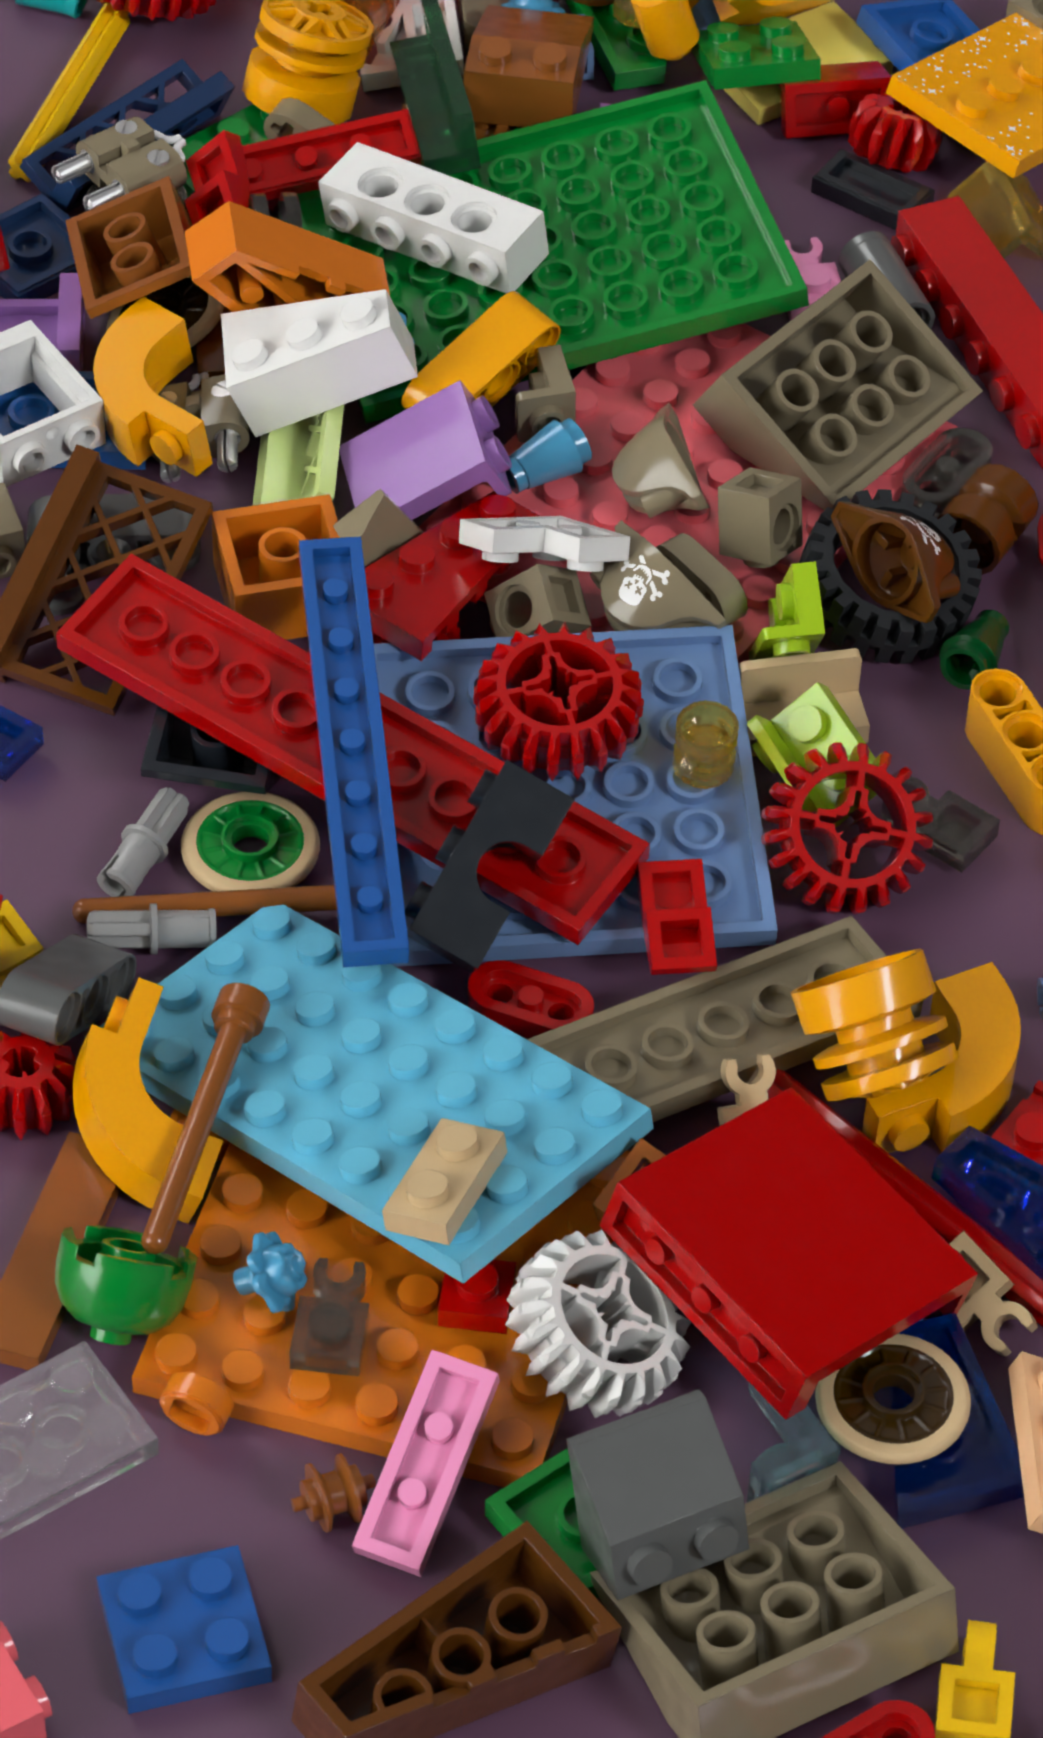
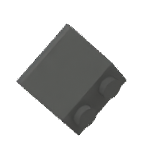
[567,1389,749,1601]

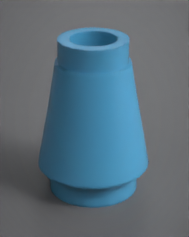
[505,418,592,494]

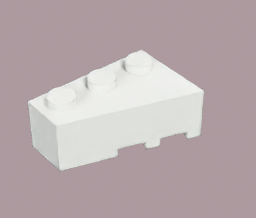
[221,289,418,437]

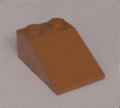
[463,5,594,128]
[65,176,192,319]

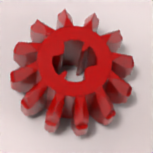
[847,93,943,173]
[0,1030,76,1141]

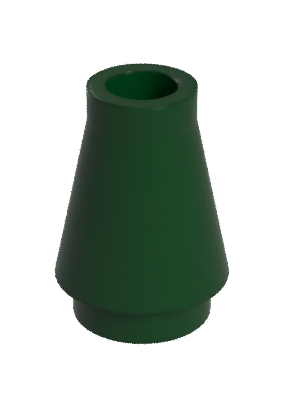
[940,609,1010,690]

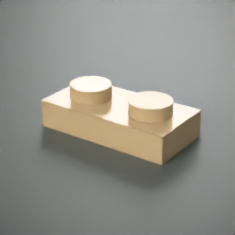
[382,1118,507,1245]

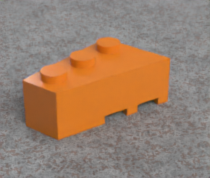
[185,201,390,312]

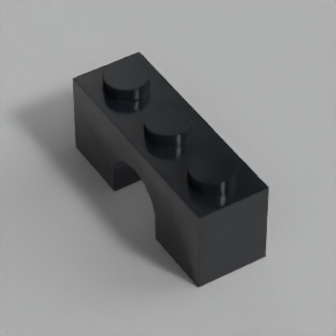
[405,760,575,973]

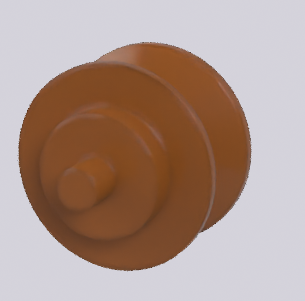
[291,1453,376,1533]

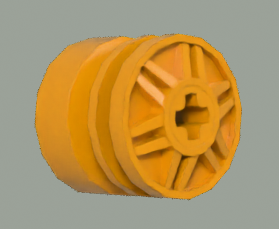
[242,0,374,125]
[790,948,959,1102]

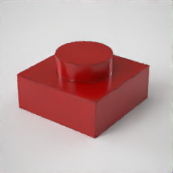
[438,1259,516,1334]

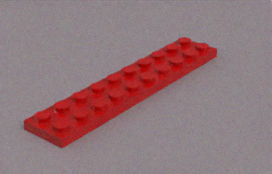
[56,553,650,945]

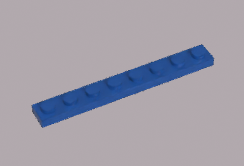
[299,536,409,968]

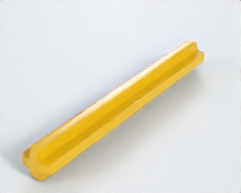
[8,3,130,182]

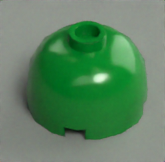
[55,1225,198,1345]

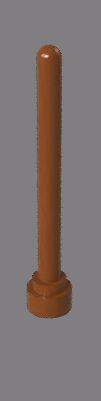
[72,885,337,924]
[141,983,270,1254]

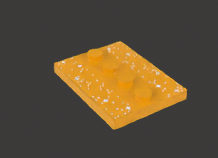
[886,13,1043,179]

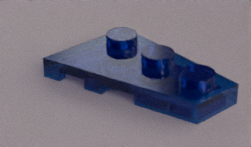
[931,1125,1043,1281]
[890,1312,1024,1529]

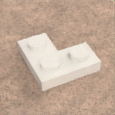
[459,516,630,572]

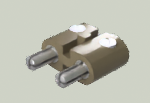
[51,116,187,211]
[151,372,250,483]

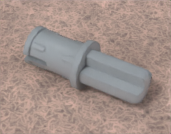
[97,787,189,897]
[86,903,216,955]

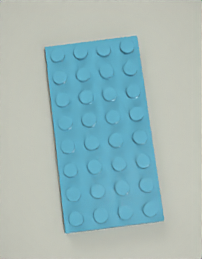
[85,904,654,1284]

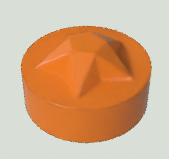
[159,1372,234,1435]

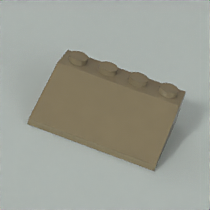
[693,259,983,510]
[590,1461,959,1738]

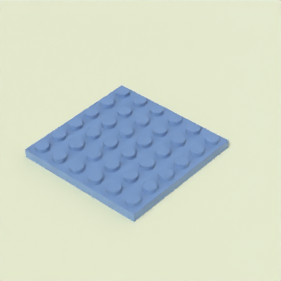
[374,625,778,967]

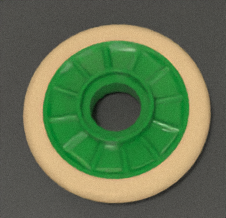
[181,792,320,891]

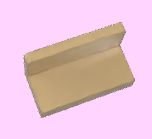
[739,648,870,756]

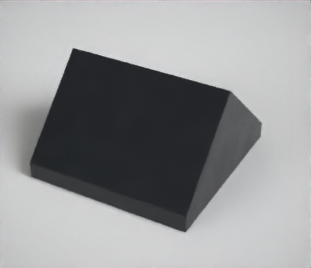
[140,705,281,794]

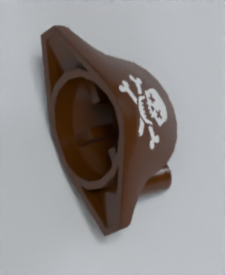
[831,501,961,624]

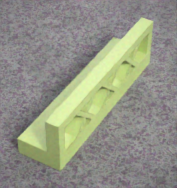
[252,405,344,506]

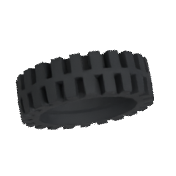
[799,489,982,664]

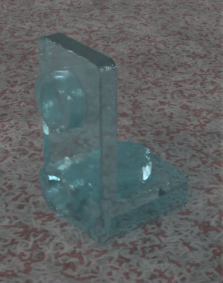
[747,1383,841,1503]

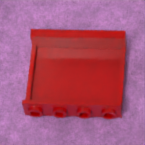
[599,1087,978,1420]

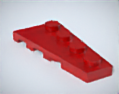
[365,491,539,662]

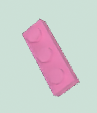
[352,1350,500,1577]

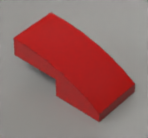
[184,130,250,226]
[636,859,717,975]

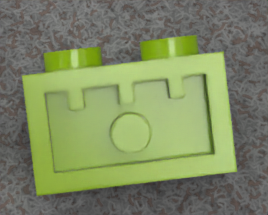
[749,561,825,660]
[747,682,877,828]

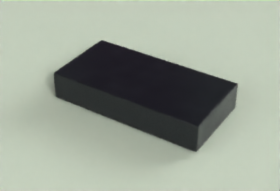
[811,149,935,230]

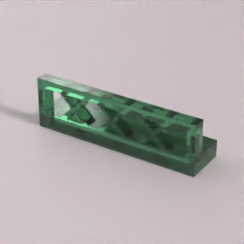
[389,0,481,175]

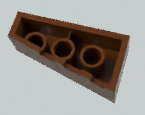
[291,1521,622,1738]

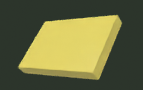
[723,1,893,125]

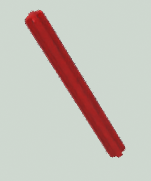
[767,1069,1043,1326]

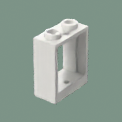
[0,320,106,487]

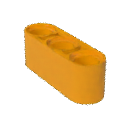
[401,291,561,409]
[965,668,1043,835]

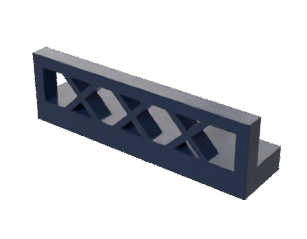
[20,58,235,214]

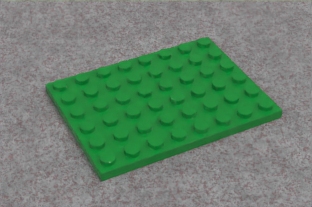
[284,80,809,424]

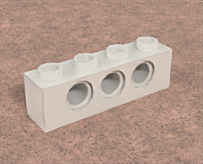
[318,142,549,293]

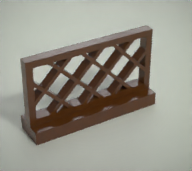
[0,444,213,717]

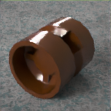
[937,464,1039,575]

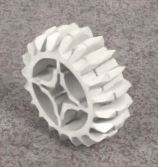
[505,1230,691,1418]

